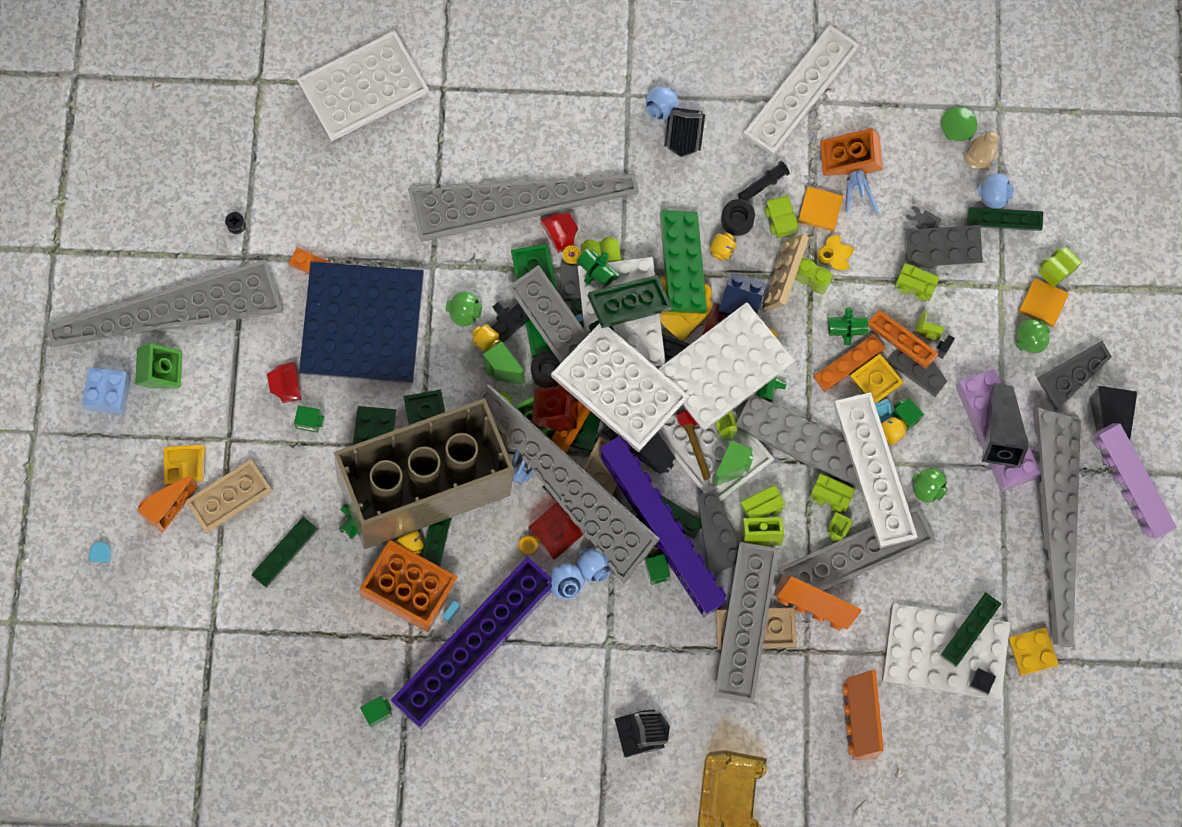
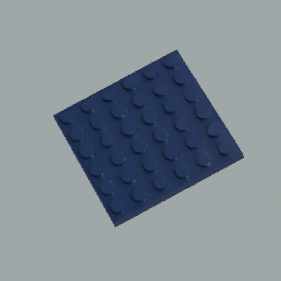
[299,261,424,383]

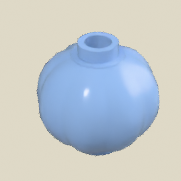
[646,86,679,120]
[978,173,1014,209]
[577,547,611,582]
[547,563,585,600]

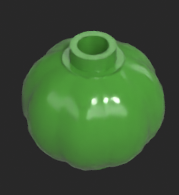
[446,291,482,326]
[1015,319,1050,353]
[912,468,948,503]

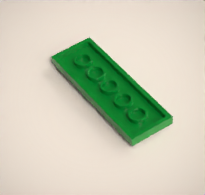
[660,210,707,314]
[511,243,557,358]

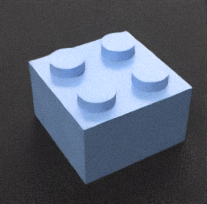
[82,368,131,415]

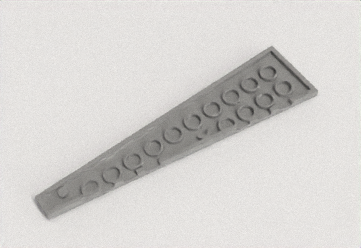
[408,174,639,242]
[47,259,283,347]
[476,385,660,583]
[1033,408,1081,647]

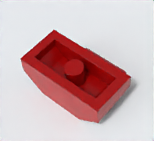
[540,213,579,253]
[267,362,302,403]

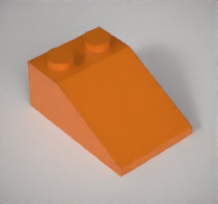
[820,128,883,176]
[137,476,198,533]

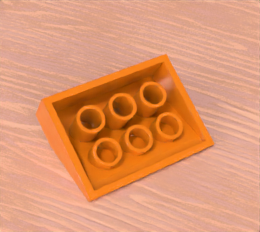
[359,540,458,632]
[842,670,884,760]

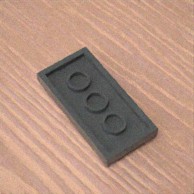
[905,225,983,267]

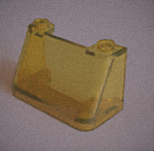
[698,750,767,827]

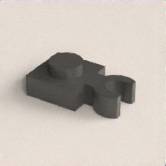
[906,206,942,229]

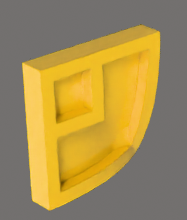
[660,311,709,342]
[163,445,206,486]

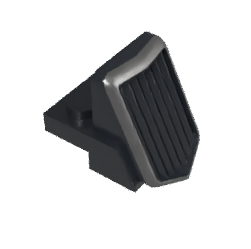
[664,107,706,157]
[615,709,670,758]

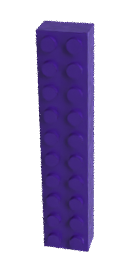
[598,436,727,618]
[391,556,552,730]

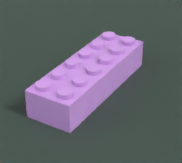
[956,369,1041,492]
[1092,423,1177,539]

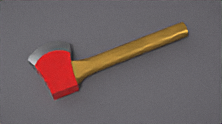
[676,410,711,481]

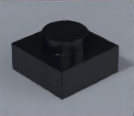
[936,335,955,359]
[969,668,996,695]

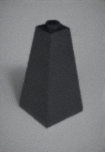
[982,383,1029,468]
[1090,386,1137,468]
[602,425,676,474]

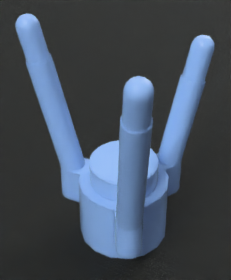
[846,170,879,214]
[512,448,534,484]

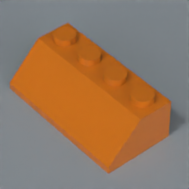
[773,574,862,631]

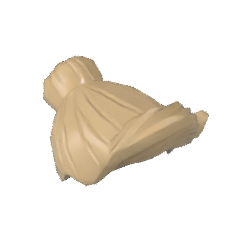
[965,131,999,171]

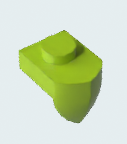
[915,311,944,340]
[715,411,737,440]
[827,512,854,541]

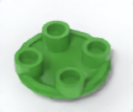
[941,107,978,141]

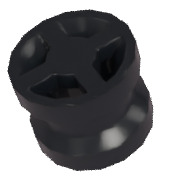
[225,212,246,235]

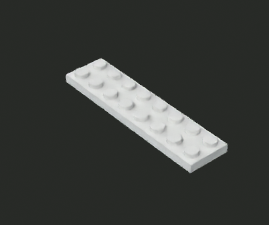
[743,25,859,156]
[833,392,918,548]

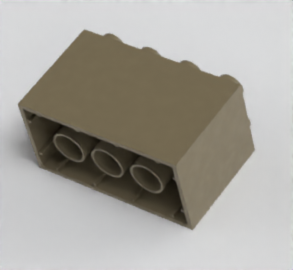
[334,398,514,549]

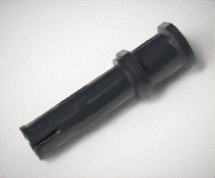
[737,161,790,201]

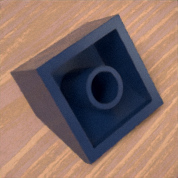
[718,272,767,316]

